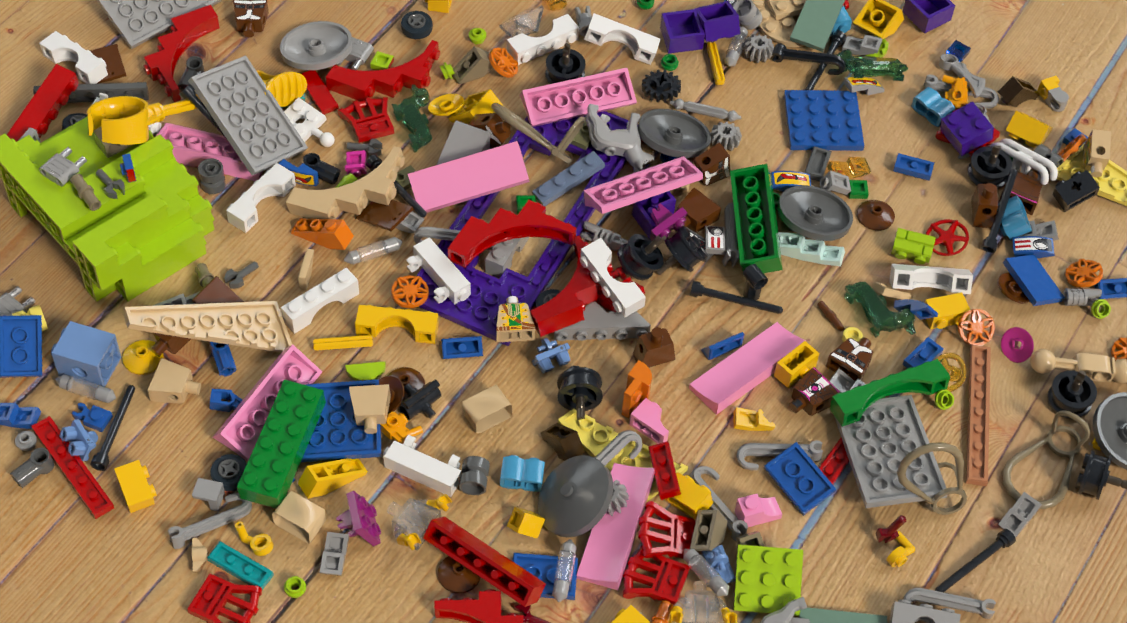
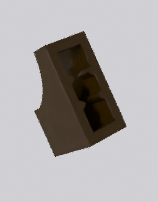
[998,76,1040,107]
[540,423,585,461]

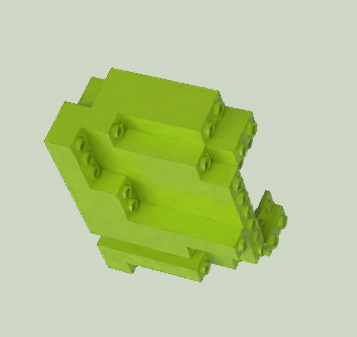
[0,116,214,302]

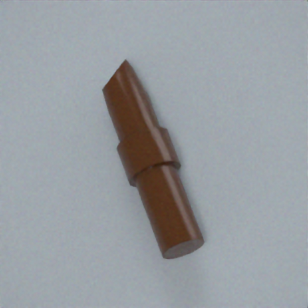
[817,301,845,331]

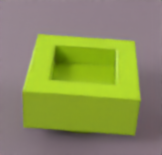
[370,51,394,70]

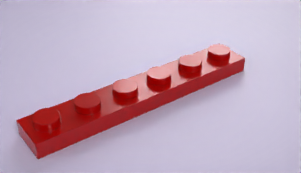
[31,416,114,519]

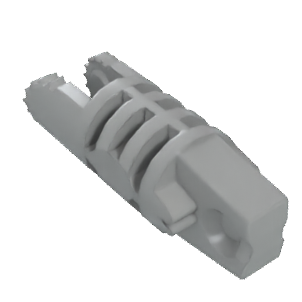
[580,221,628,251]

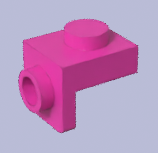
[345,150,367,177]

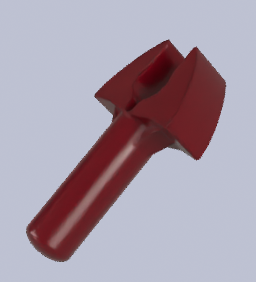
[876,515,907,543]
[514,605,551,623]

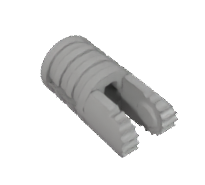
[574,6,592,37]
[1063,288,1102,306]

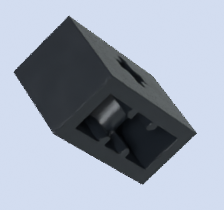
[1052,170,1100,212]

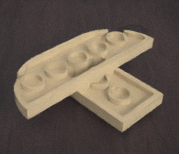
[752,0,806,47]

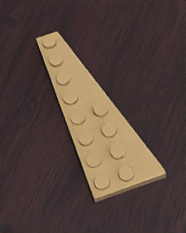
[123,301,292,353]

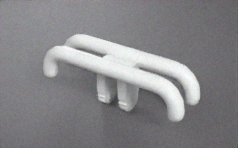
[989,138,1058,185]

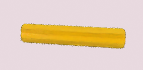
[706,42,725,85]
[313,335,373,351]

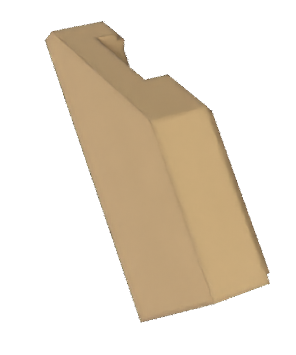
[298,249,314,290]
[871,282,912,300]

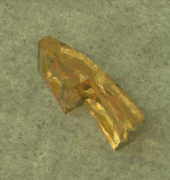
[827,157,871,179]

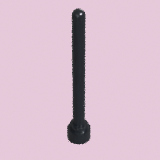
[805,30,847,90]
[179,84,227,139]
[366,155,427,217]
[981,169,1018,253]
[690,281,783,314]
[90,385,135,471]
[935,529,1016,593]

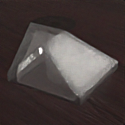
[499,5,544,37]

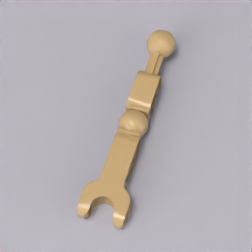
[1030,349,1127,384]

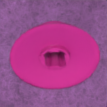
[1001,327,1034,363]

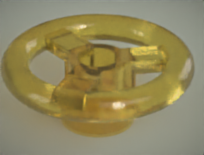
[935,353,967,392]

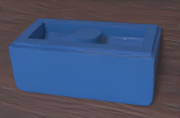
[1094,278,1127,299]
[702,332,744,360]
[441,336,483,359]

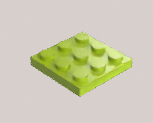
[733,544,803,616]

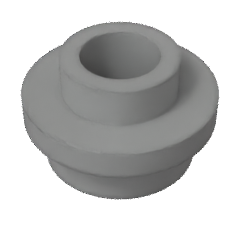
[15,431,37,451]

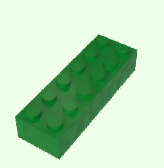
[730,164,783,273]
[237,380,326,509]

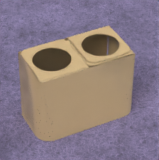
[462,385,513,433]
[272,491,326,544]

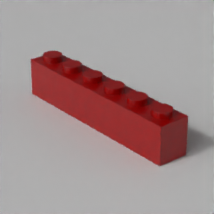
[7,64,79,142]
[423,516,546,607]

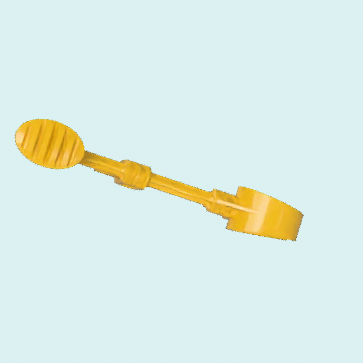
[87,70,307,145]

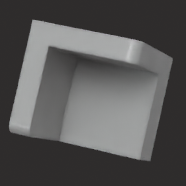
[192,478,225,511]

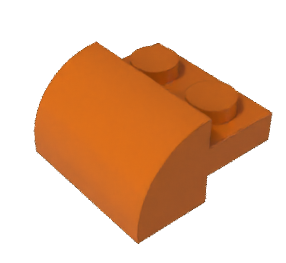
[622,360,652,419]

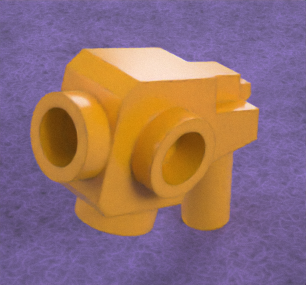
[942,75,969,110]
[380,412,423,444]

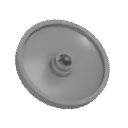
[280,21,353,70]

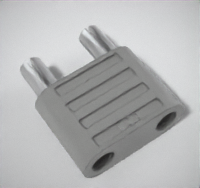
[336,37,374,70]
[39,147,87,187]
[0,286,35,316]

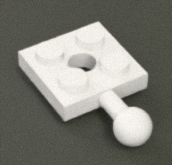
[284,97,335,147]

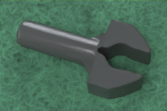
[346,139,383,158]
[96,169,125,199]
[224,261,259,289]

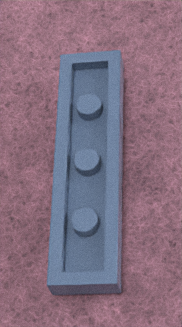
[532,151,605,206]

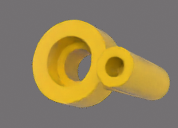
[235,521,274,556]
[886,531,915,567]

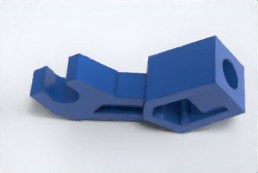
[210,389,242,412]

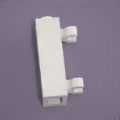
[406,237,471,305]
[383,435,461,497]

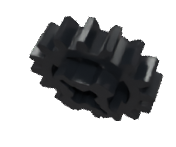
[642,70,681,103]

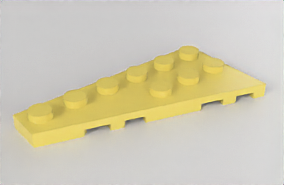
[1057,143,1127,206]
[558,408,688,503]

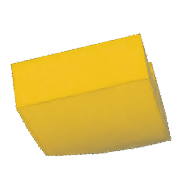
[733,407,775,431]

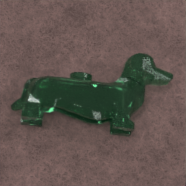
[837,49,908,81]
[391,84,432,153]
[844,282,916,338]

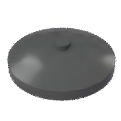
[638,109,711,158]
[777,185,853,241]
[1093,392,1127,470]
[538,455,613,538]

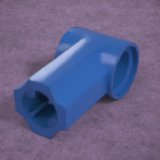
[210,342,237,377]

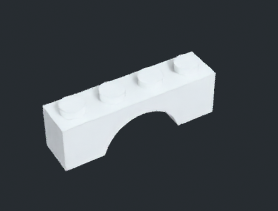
[507,14,579,65]
[584,14,660,65]
[39,31,108,84]
[226,163,296,233]
[580,238,646,318]
[889,264,973,294]
[281,268,359,334]

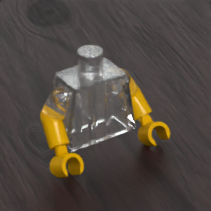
[387,494,452,550]
[668,581,737,623]

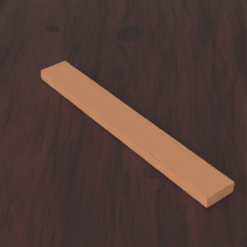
[966,344,991,486]

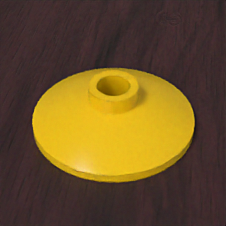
[428,94,464,116]
[122,340,164,375]

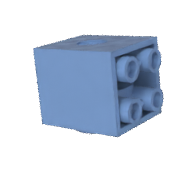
[51,321,121,388]

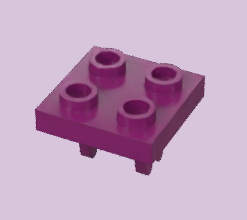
[650,204,687,241]
[336,491,381,546]

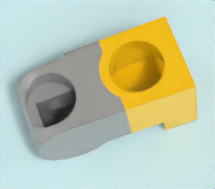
[1037,76,1069,112]

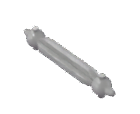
[670,99,741,122]

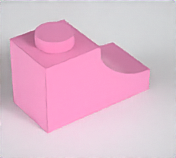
[629,398,669,444]
[735,494,782,527]

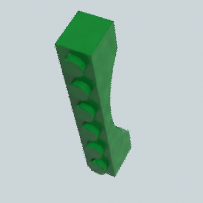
[830,359,950,427]

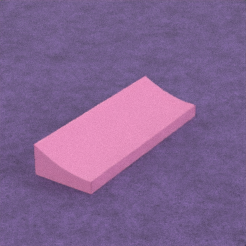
[520,68,637,127]
[156,123,263,181]
[408,141,530,213]
[584,156,703,214]
[689,322,806,415]
[212,344,322,463]
[576,463,655,590]

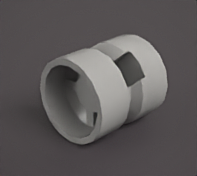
[733,0,762,30]

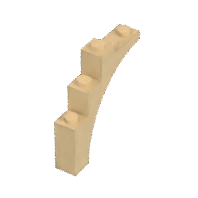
[286,146,405,219]

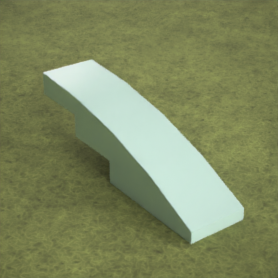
[778,232,845,267]

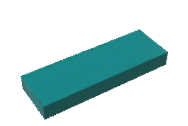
[207,541,274,590]

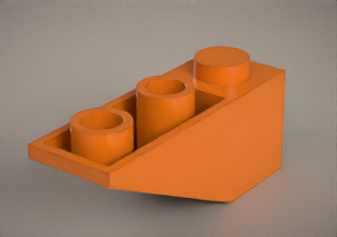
[291,218,354,250]

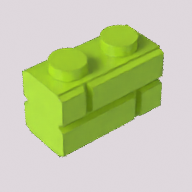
[891,228,936,264]

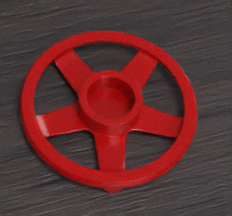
[926,219,969,256]

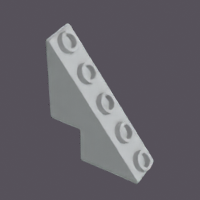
[554,301,651,341]

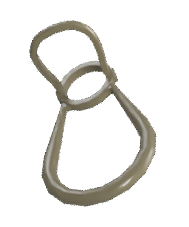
[491,103,585,164]
[1002,411,1090,509]
[897,442,967,515]

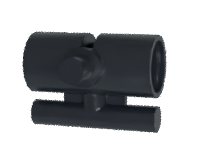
[398,379,441,421]

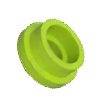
[469,28,486,44]
[440,62,455,80]
[1091,299,1111,319]
[934,389,954,410]
[284,576,306,598]

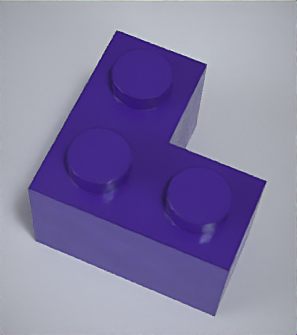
[632,191,676,239]

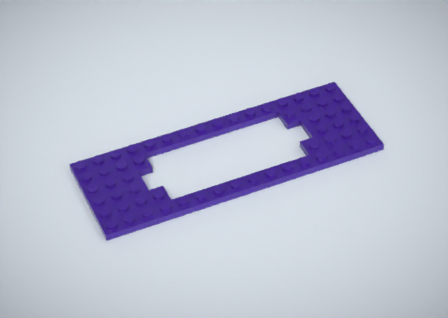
[403,111,641,346]

